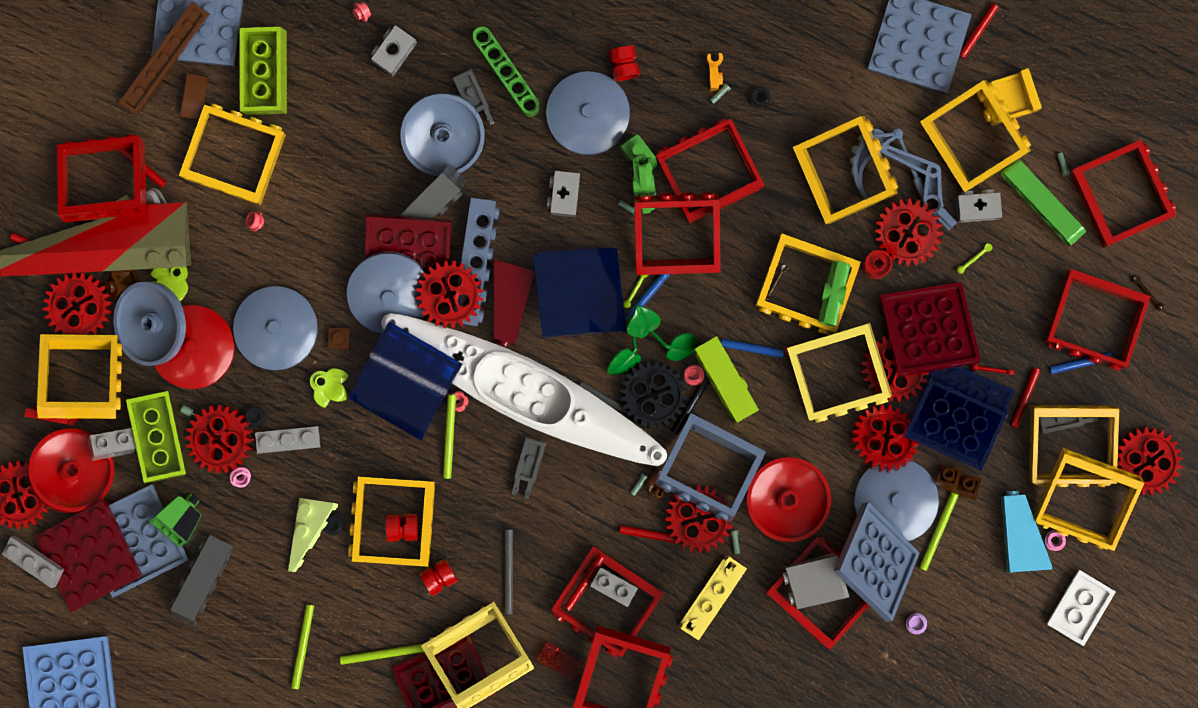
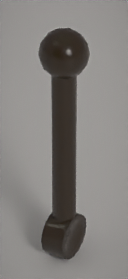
[765,264,788,302]
[1132,275,1164,311]

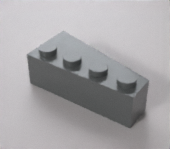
[399,164,467,218]
[169,535,233,629]

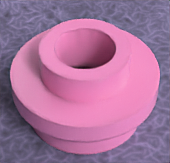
[229,467,251,487]
[1044,530,1066,551]

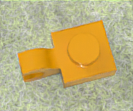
[707,53,723,91]

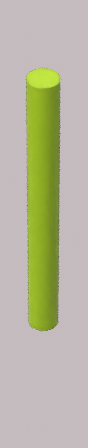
[443,394,456,479]
[919,492,959,571]
[291,604,314,689]
[340,643,424,665]

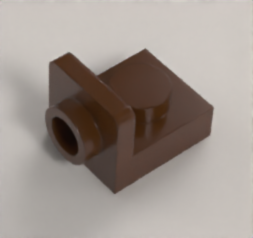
[106,270,140,300]

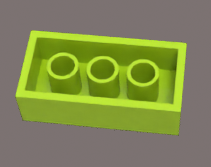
[240,27,287,115]
[693,336,759,424]
[126,391,186,484]

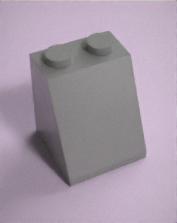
[782,553,849,609]

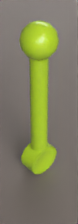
[957,243,992,274]
[623,275,648,308]

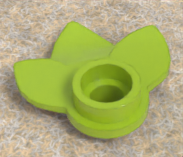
[150,267,188,301]
[310,368,348,408]

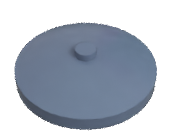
[546,71,630,155]
[401,93,485,176]
[347,251,432,334]
[113,281,186,366]
[233,286,318,370]
[854,461,939,541]

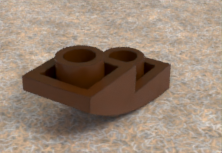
[180,72,208,120]
[936,464,982,501]

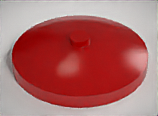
[155,305,235,389]
[28,429,114,513]
[746,457,831,542]

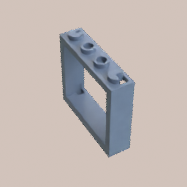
[655,413,766,522]

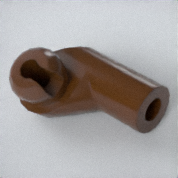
[646,467,664,499]

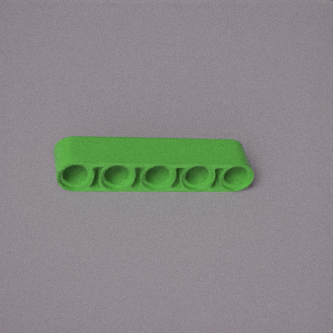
[473,27,539,117]
[1000,159,1086,247]

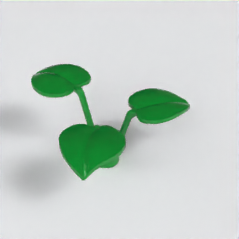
[606,305,700,375]

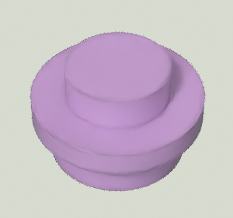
[906,613,927,634]

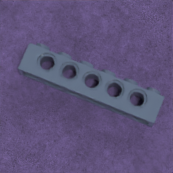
[454,198,500,327]

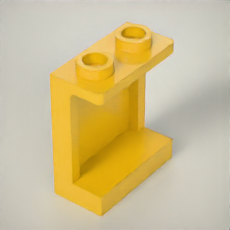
[977,68,1042,126]

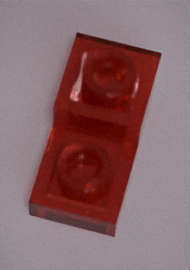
[536,641,585,682]

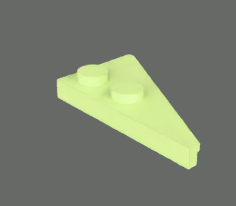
[288,498,338,572]

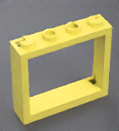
[787,323,892,423]
[678,556,747,641]
[421,602,534,708]

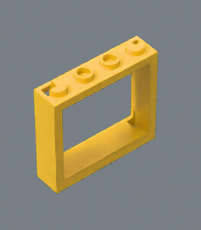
[920,80,1031,192]
[179,103,286,205]
[793,116,898,224]
[755,234,861,335]
[37,334,122,419]
[1029,405,1119,487]
[1033,448,1144,551]
[349,477,435,567]

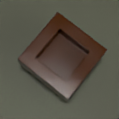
[328,328,350,350]

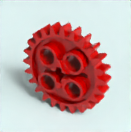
[875,197,944,266]
[415,260,484,329]
[43,273,113,335]
[861,336,929,403]
[851,404,920,473]
[185,405,254,473]
[1117,427,1183,495]
[0,461,50,529]
[664,485,733,554]

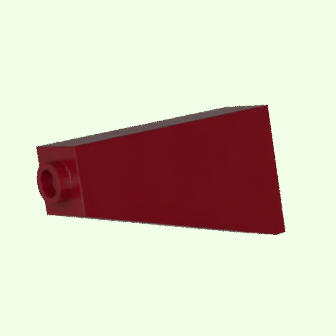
[494,260,536,347]

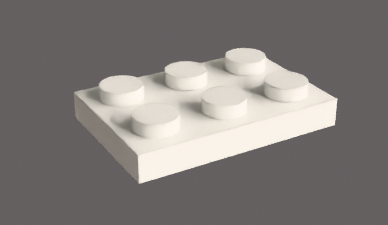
[1046,570,1115,646]

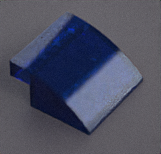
[533,248,626,339]
[349,322,463,441]
[904,366,1015,471]

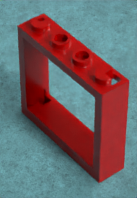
[656,118,765,225]
[57,134,146,223]
[1070,140,1176,248]
[634,191,720,275]
[1044,269,1151,371]
[765,536,869,650]
[551,546,664,658]
[573,626,673,708]

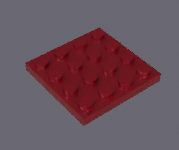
[365,214,452,298]
[879,282,981,377]
[34,500,143,613]

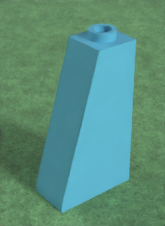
[1001,491,1052,572]

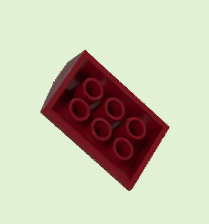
[391,634,496,708]

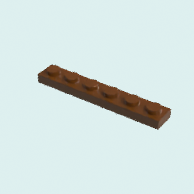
[119,1,210,115]

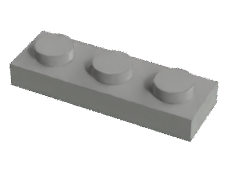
[255,426,321,454]
[2,536,64,588]

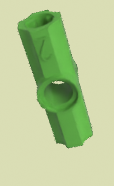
[633,154,655,214]
[818,261,850,327]

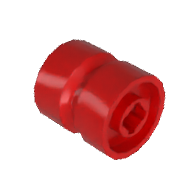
[608,46,640,81]
[862,250,892,280]
[386,513,418,542]
[419,558,458,596]

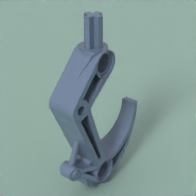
[850,129,957,231]

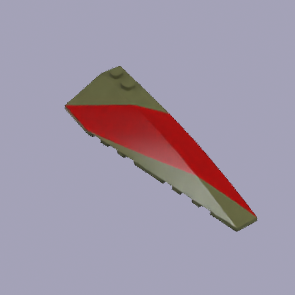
[0,202,191,276]

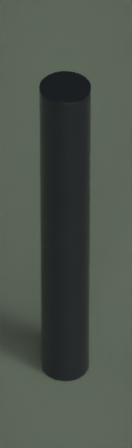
[671,378,710,435]

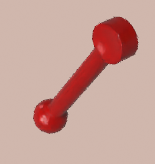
[971,363,1015,375]

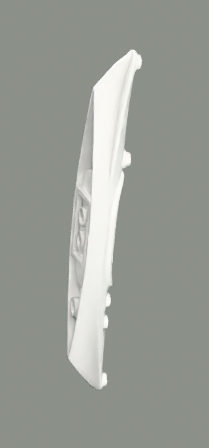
[381,313,667,466]

